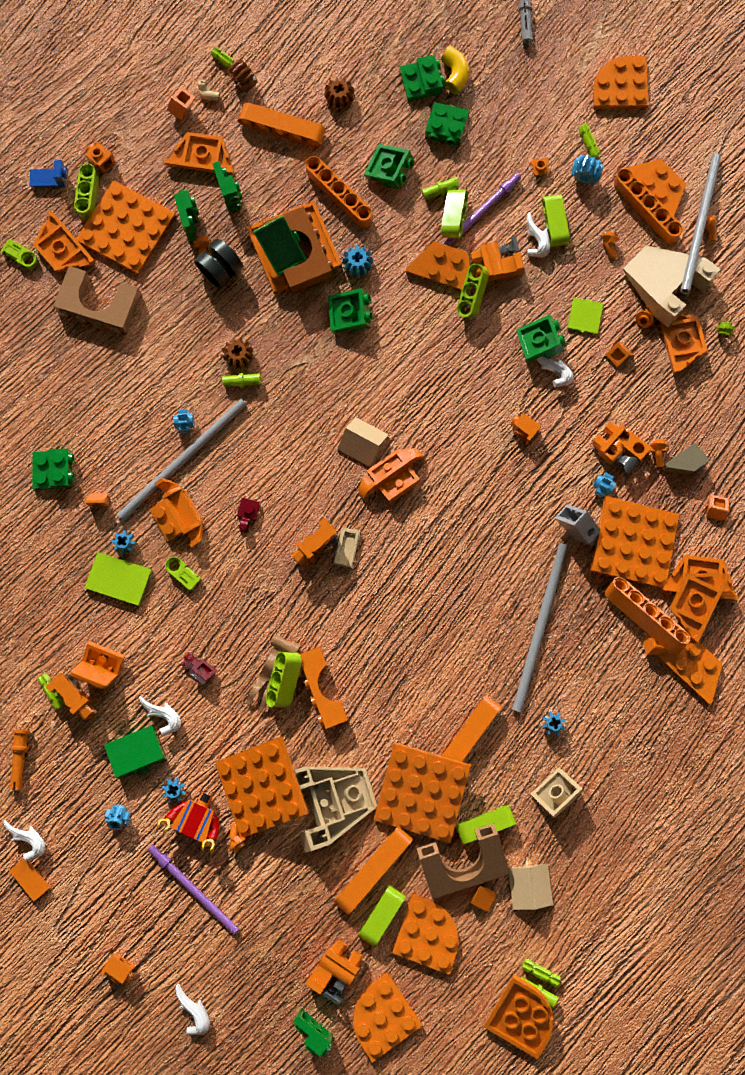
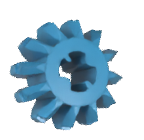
[571,155,603,185]
[342,245,373,278]

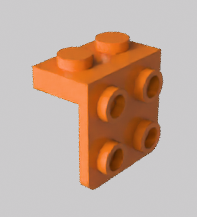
[70,641,126,689]

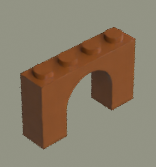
[262,206,334,294]

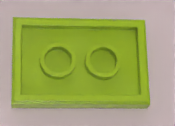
[84,552,153,606]

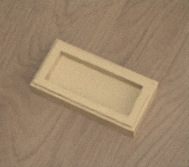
[333,527,361,569]

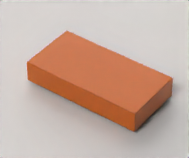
[9,858,51,902]

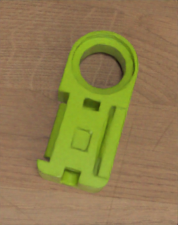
[1,239,39,270]
[165,557,202,591]

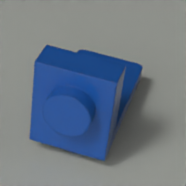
[29,160,68,188]

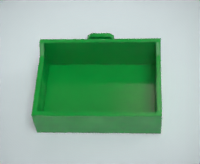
[253,215,307,276]
[104,725,167,780]

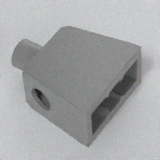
[555,504,601,547]

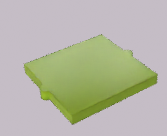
[567,298,604,335]

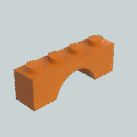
[300,647,349,729]

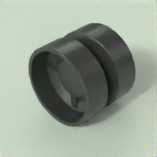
[194,238,244,289]

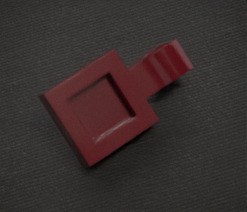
[237,498,261,533]
[180,653,217,685]

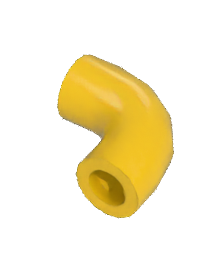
[441,46,469,95]

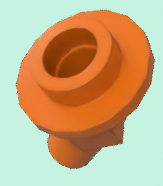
[705,215,717,242]
[601,231,619,259]
[193,235,211,256]
[635,305,654,328]
[650,439,669,467]
[229,823,247,853]

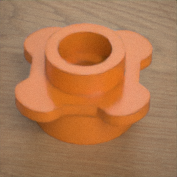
[531,157,550,176]

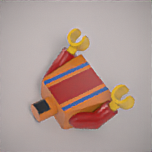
[156,792,220,854]

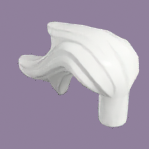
[526,212,551,258]
[536,356,573,387]
[139,696,181,736]
[4,820,46,862]
[176,983,210,1036]

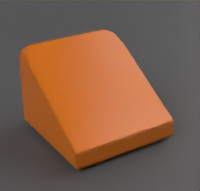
[605,341,633,368]
[85,493,109,508]
[706,494,729,521]
[643,634,669,655]
[470,885,497,912]

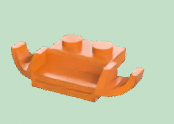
[359,448,425,504]
[149,478,203,547]

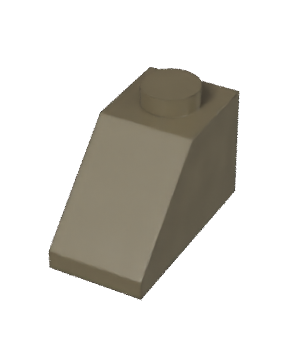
[661,443,709,476]

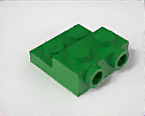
[399,54,445,102]
[425,102,469,146]
[364,144,415,189]
[212,161,243,212]
[174,190,200,243]
[328,288,373,333]
[516,314,567,363]
[32,448,75,490]
[293,1008,333,1057]

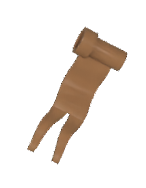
[245,635,301,712]

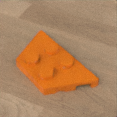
[164,132,234,176]
[627,159,686,216]
[33,210,96,273]
[405,241,473,294]
[659,313,707,375]
[662,555,739,601]
[669,573,731,642]
[655,638,723,705]

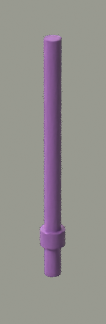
[442,173,521,246]
[147,845,239,935]

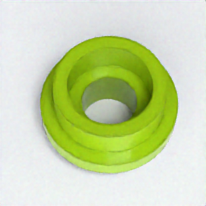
[716,322,736,335]

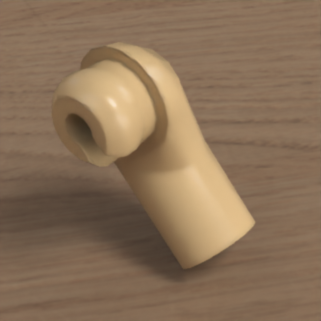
[197,80,220,102]

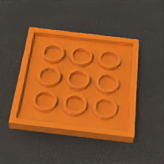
[76,180,176,275]
[247,201,342,294]
[590,496,679,589]
[215,736,309,837]
[374,742,471,843]

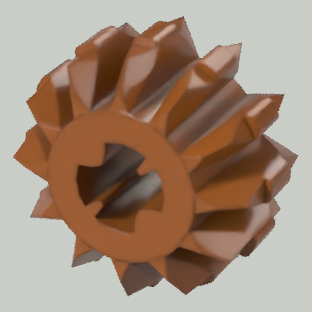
[228,60,258,92]
[324,77,355,109]
[222,337,254,370]

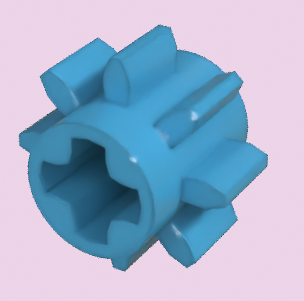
[173,409,195,433]
[592,473,616,498]
[111,530,137,555]
[541,711,566,736]
[162,778,187,803]
[104,805,130,830]

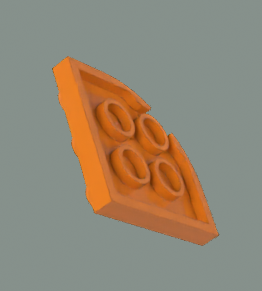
[593,56,649,109]
[392,893,458,975]
[353,971,423,1063]
[483,974,553,1059]

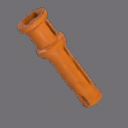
[9,729,30,790]

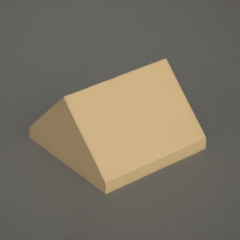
[337,417,388,467]
[531,767,584,818]
[508,864,553,910]

